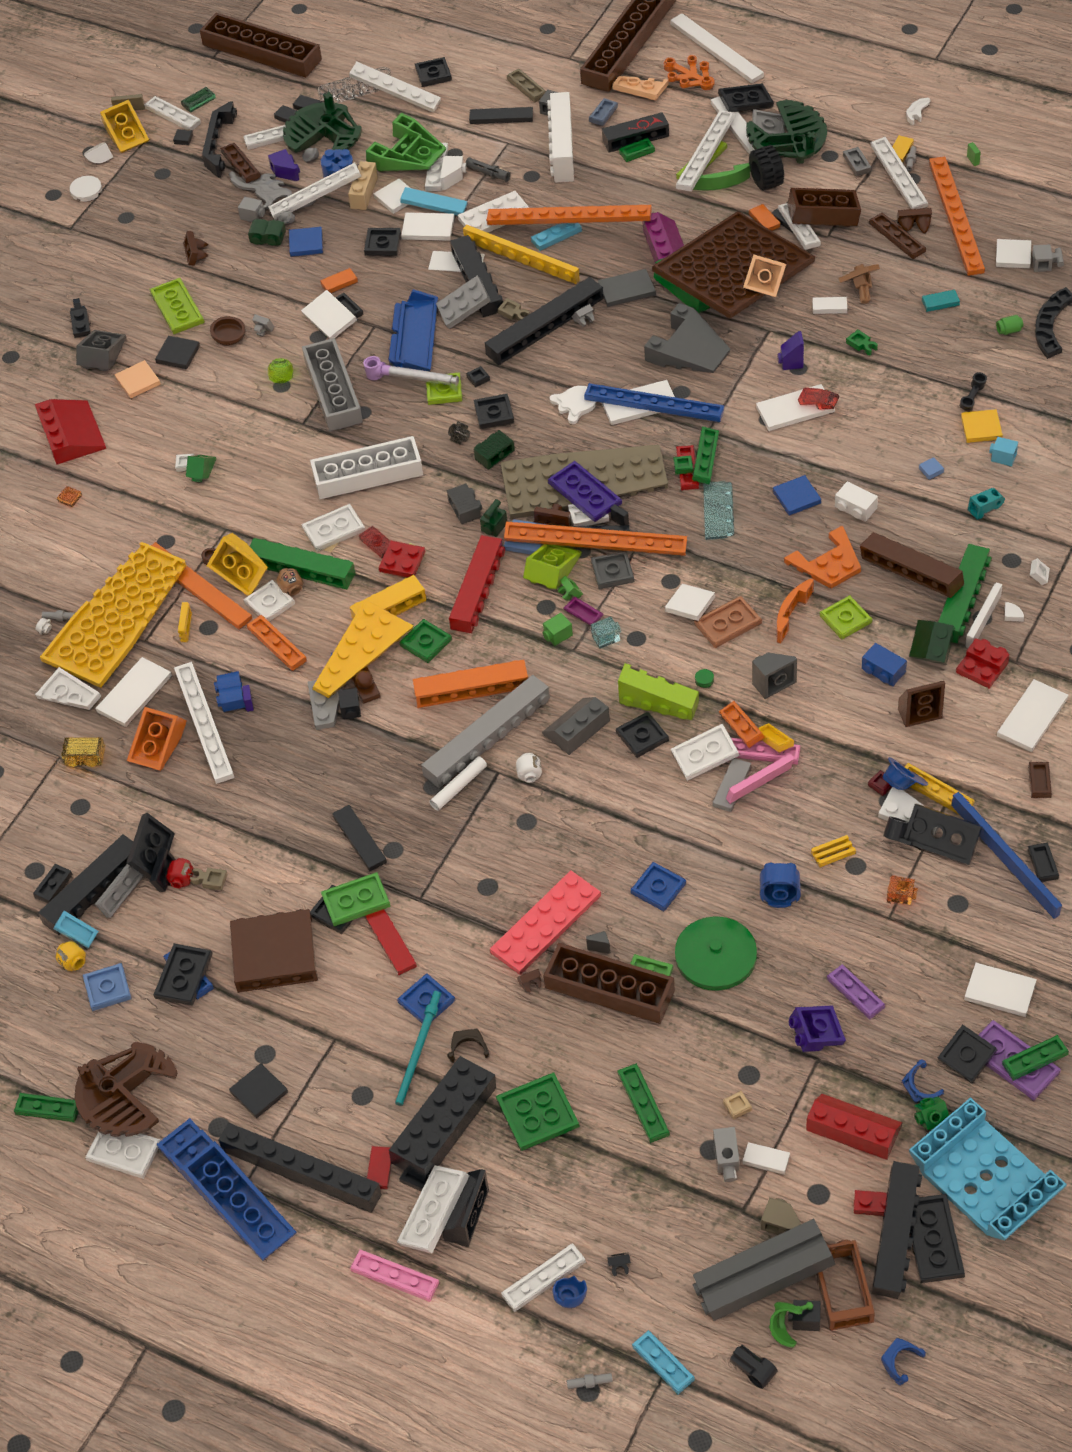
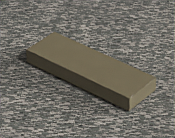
[506,69,546,103]

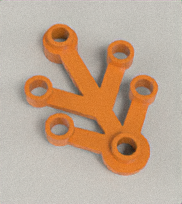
[664,55,715,90]

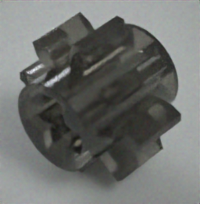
[448,421,470,445]

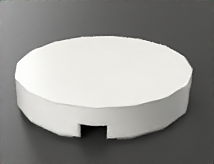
[70,176,102,202]

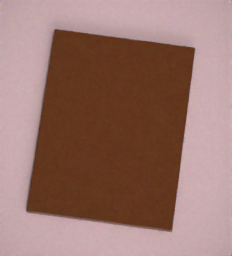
[652,211,815,319]

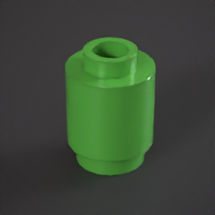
[996,315,1023,335]

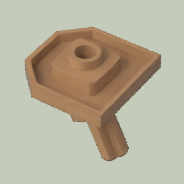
[839,264,880,304]

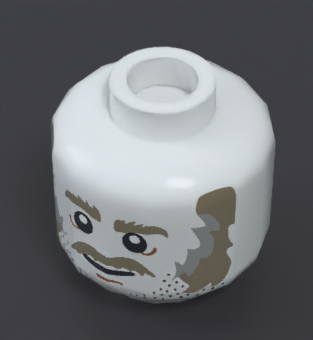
[516,753,542,783]

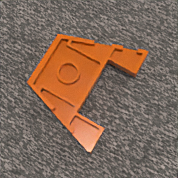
[784,526,861,589]

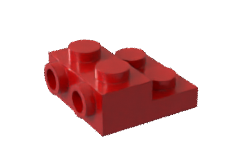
[956,638,1009,689]

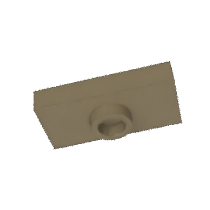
[111,94,145,111]

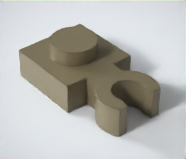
[498,298,530,321]
[190,867,228,891]

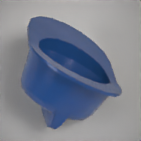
[883,757,928,790]

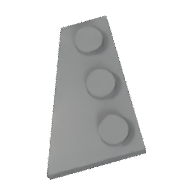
[308,680,342,730]

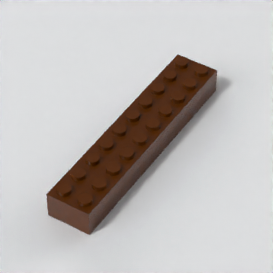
[580,0,676,92]

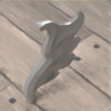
[229,171,292,210]

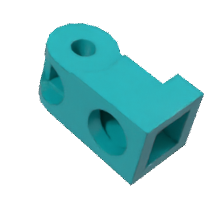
[967,488,1005,520]

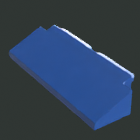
[388,289,438,372]

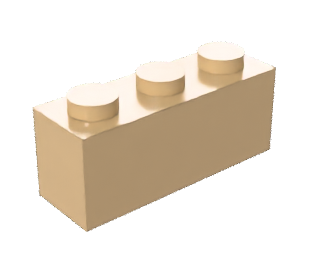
[348,161,378,210]

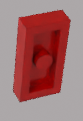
[854,1190,887,1216]

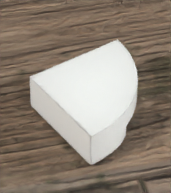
[1004,602,1024,622]

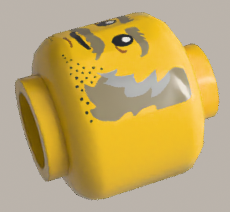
[56,941,86,971]

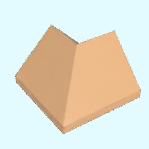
[743,255,787,297]

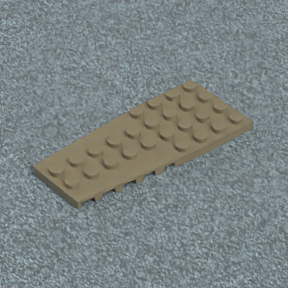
[500,445,668,519]

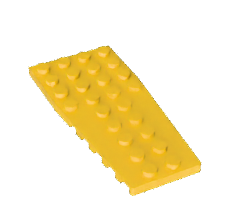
[40,542,186,688]

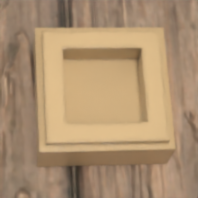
[723,1091,752,1120]

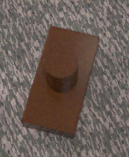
[534,504,571,527]

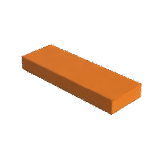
[718,701,765,748]

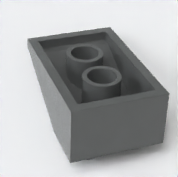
[76,330,126,371]

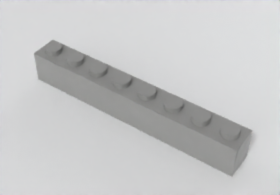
[421,675,550,788]

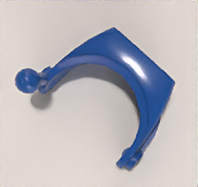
[902,1059,944,1103]
[881,1338,926,1386]

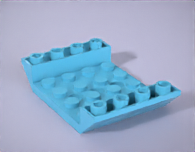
[909,1097,1067,1241]

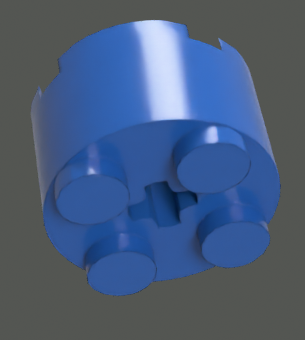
[321,149,353,178]
[760,862,801,908]

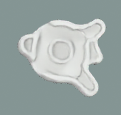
[550,386,596,424]

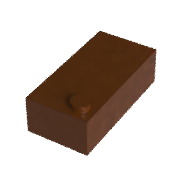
[787,188,861,227]

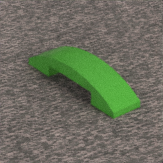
[693,163,750,191]

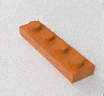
[247,615,307,671]

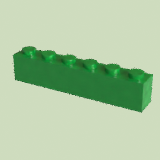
[250,538,356,590]
[938,544,992,643]

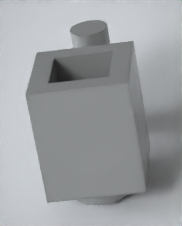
[1032,244,1064,272]

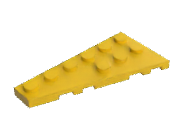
[312,600,414,698]

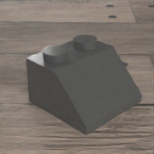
[752,652,797,699]

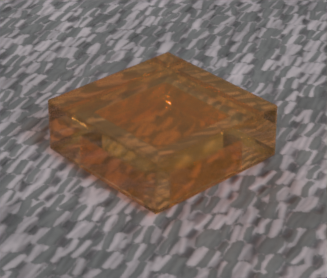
[57,486,82,507]

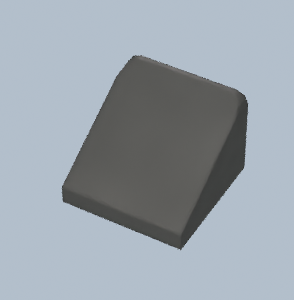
[586,931,611,954]

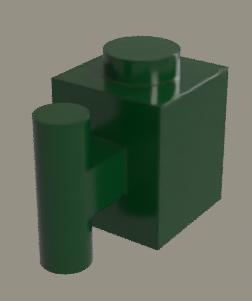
[480,499,508,537]

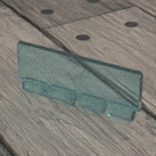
[703,481,734,540]

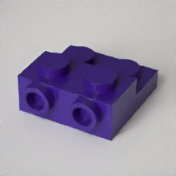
[789,1006,846,1052]

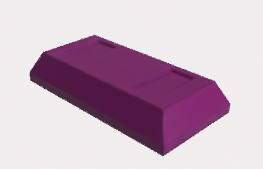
[563,597,604,627]

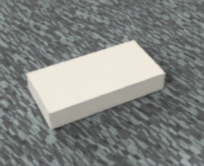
[813,297,847,314]
[743,1142,790,1175]

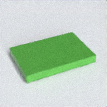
[321,872,391,926]

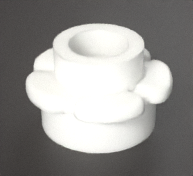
[35,618,52,635]

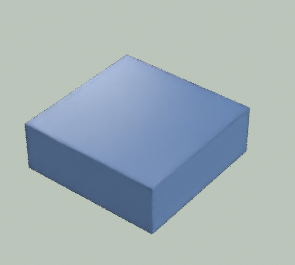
[919,457,944,480]

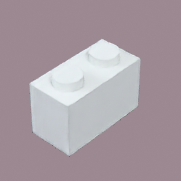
[835,481,878,522]

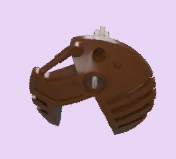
[75,1042,178,1137]

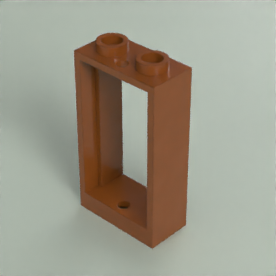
[816,1240,875,1331]

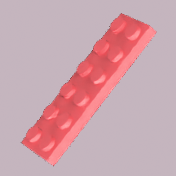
[490,870,601,975]

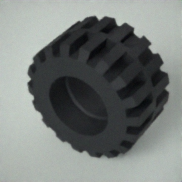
[749,145,784,191]

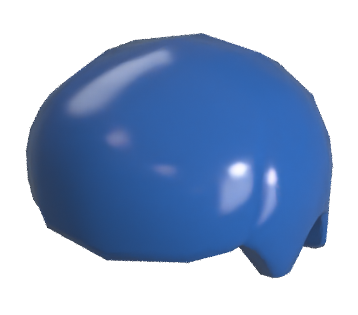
[552,1276,587,1309]

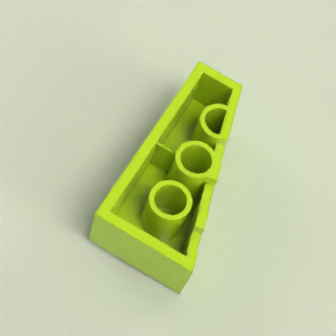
[618,663,699,720]

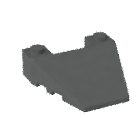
[644,303,730,373]

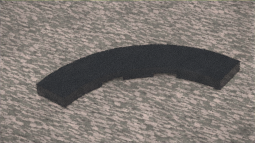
[1035,287,1072,359]

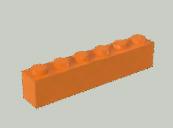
[413,660,528,708]

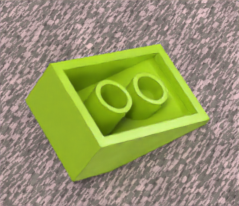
[523,544,582,589]

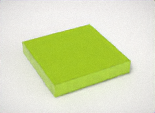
[426,372,462,405]
[819,595,872,640]

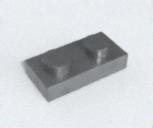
[843,147,871,176]

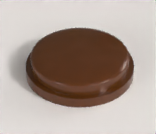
[210,316,246,345]

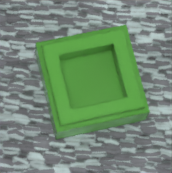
[967,142,981,166]

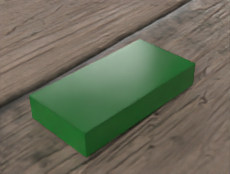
[619,138,655,162]

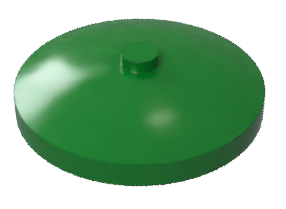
[675,916,757,991]

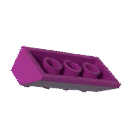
[642,212,684,262]

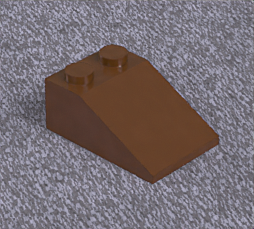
[898,680,945,727]

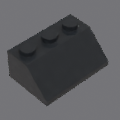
[442,1169,489,1247]

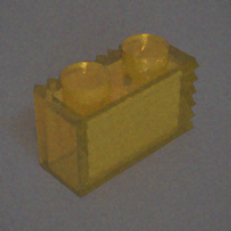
[61,737,105,767]

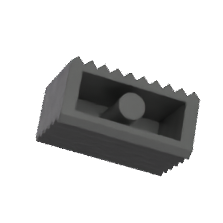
[446,483,482,524]

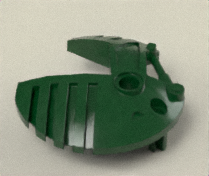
[283,92,362,153]
[746,100,827,164]

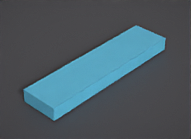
[400,187,467,216]

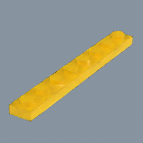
[463,224,580,284]

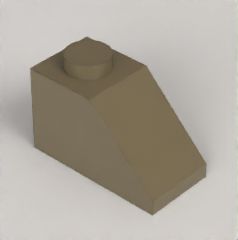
[761,1197,801,1235]

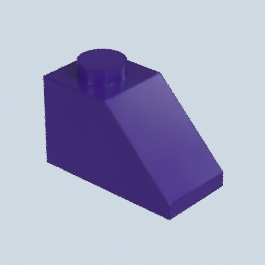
[777,331,804,370]

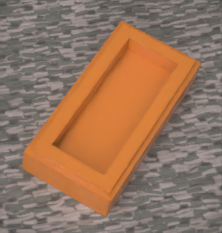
[749,204,780,231]
[320,268,358,293]

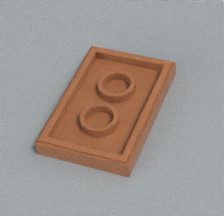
[694,596,762,648]

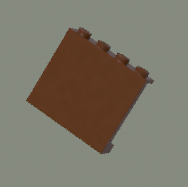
[230,909,318,993]

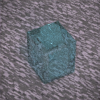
[591,616,621,649]

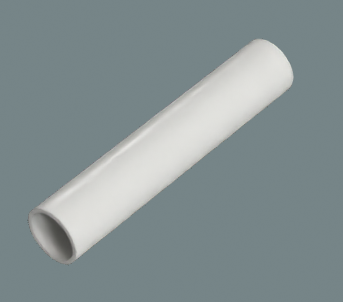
[429,756,487,811]

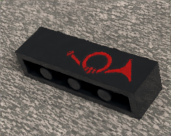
[602,112,669,153]

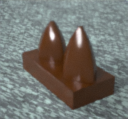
[897,208,932,234]
[183,231,209,266]

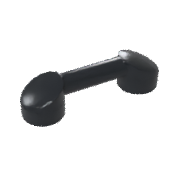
[959,372,987,411]

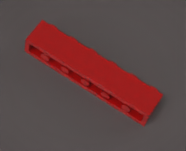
[449,535,505,634]

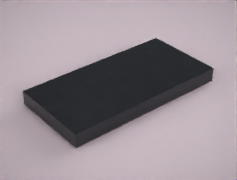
[910,1194,965,1284]

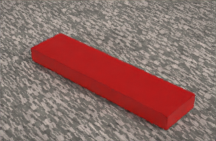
[364,909,417,975]

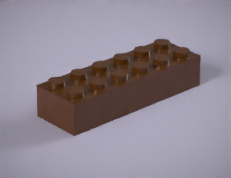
[543,942,675,1024]

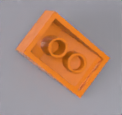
[127,707,187,771]

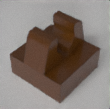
[517,969,542,993]

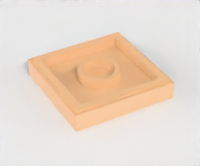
[114,360,161,399]

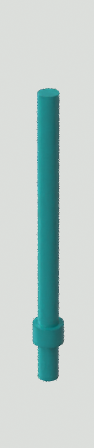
[395,991,441,1106]

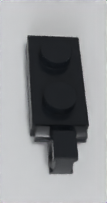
[70,298,91,338]

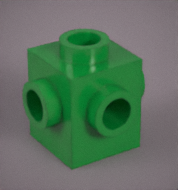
[914,1096,949,1131]

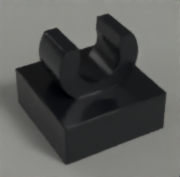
[607,1252,631,1276]

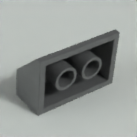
[542,697,610,755]

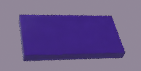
[548,461,622,522]

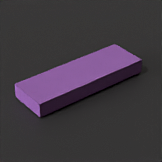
[827,964,885,1020]

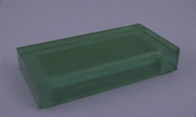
[181,87,216,113]

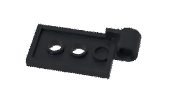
[883,804,983,865]

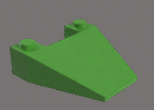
[366,113,446,171]

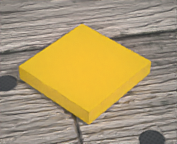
[961,409,1003,443]

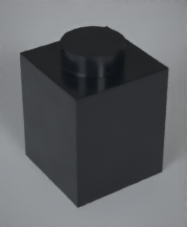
[338,688,361,720]
[788,1300,821,1331]

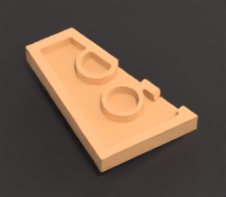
[612,76,669,100]

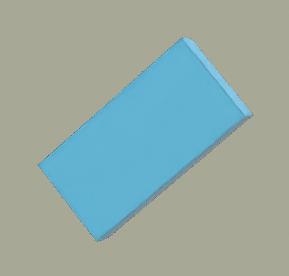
[53,911,98,949]

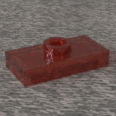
[359,526,390,559]

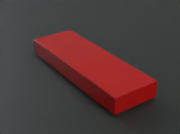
[676,445,699,490]

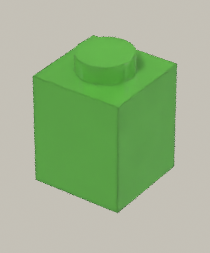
[542,613,573,646]

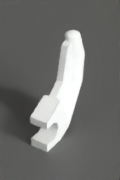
[906,98,930,125]

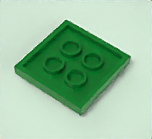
[496,1072,580,1151]

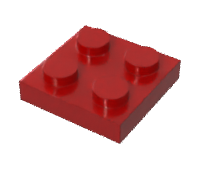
[379,540,426,578]

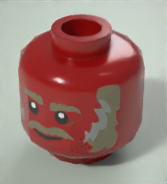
[166,858,194,889]

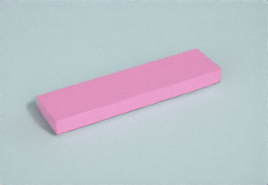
[731,738,800,765]
[726,754,794,804]
[350,1250,439,1302]

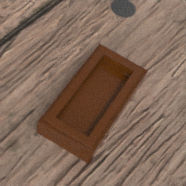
[1028,762,1052,798]

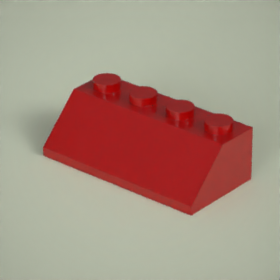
[806,1094,902,1160]

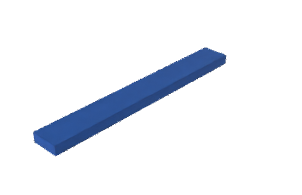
[584,383,724,422]
[951,792,1062,919]

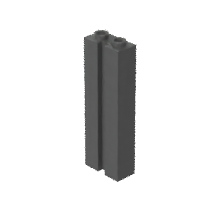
[692,1219,836,1321]

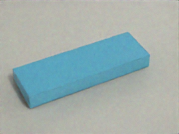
[632,1330,695,1395]

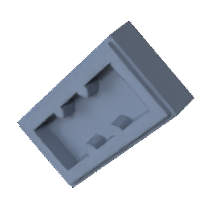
[589,98,618,126]

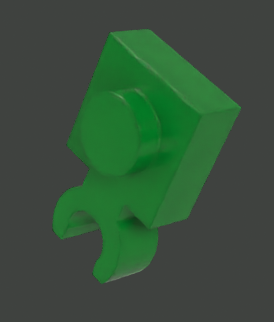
[846,329,878,356]

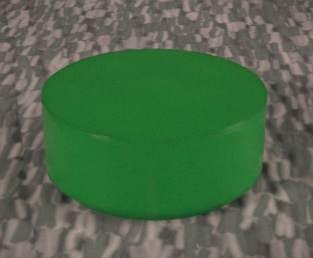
[695,669,714,688]

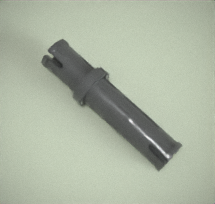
[465,157,511,182]

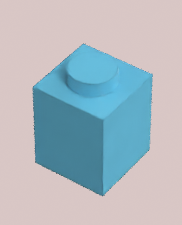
[989,437,1018,466]

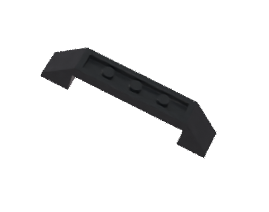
[202,101,237,177]

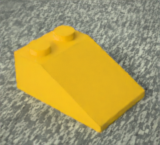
[100,100,149,153]
[206,533,268,596]

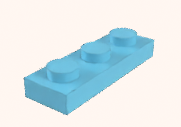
[531,223,582,251]

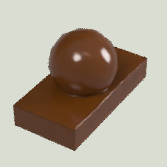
[351,667,381,704]

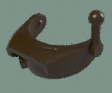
[447,1029,489,1063]

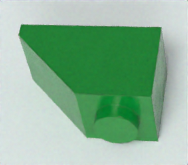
[186,455,216,482]

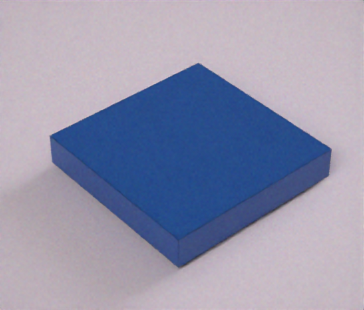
[289,227,323,257]
[773,475,821,516]
[631,862,686,912]
[397,973,456,1023]

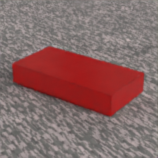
[367,1146,392,1189]

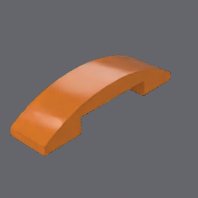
[777,578,814,644]

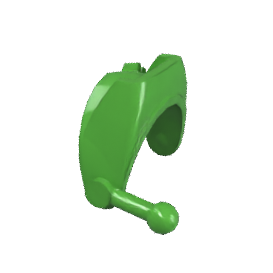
[769,1302,813,1347]

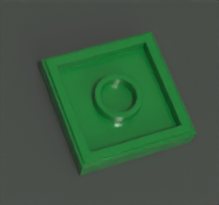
[399,619,452,663]

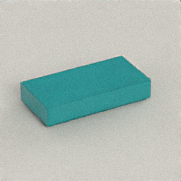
[922,289,960,312]

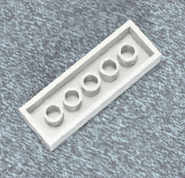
[547,92,574,183]
[310,436,423,499]

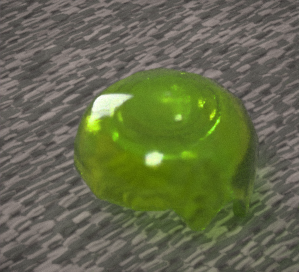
[268,358,293,383]

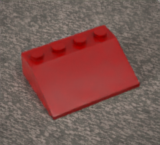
[34,399,106,465]

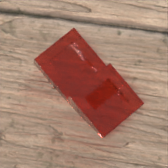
[798,388,839,410]

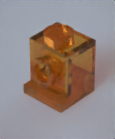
[887,875,918,905]

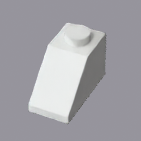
[440,156,467,190]

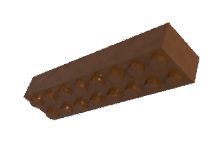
[200,12,322,78]

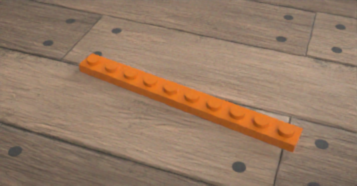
[929,156,985,276]
[486,205,652,225]
[504,522,687,556]

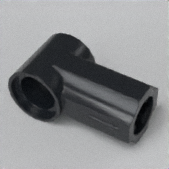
[730,1345,778,1389]

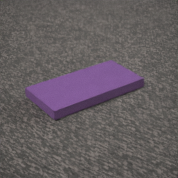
[979,1020,1061,1101]

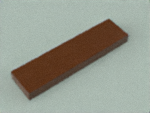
[220,143,261,183]
[869,212,926,259]

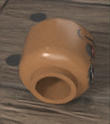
[276,568,303,596]

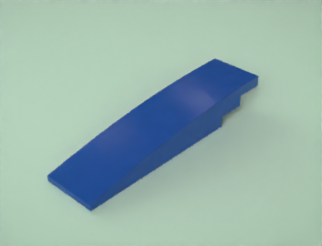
[157,1118,297,1261]

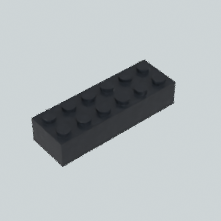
[389,1056,496,1182]

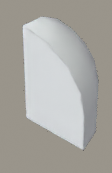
[84,142,113,163]

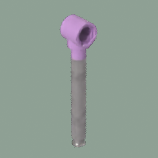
[363,356,459,386]

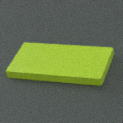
[149,278,204,335]

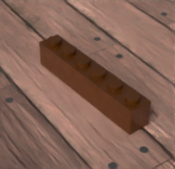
[860,532,964,598]

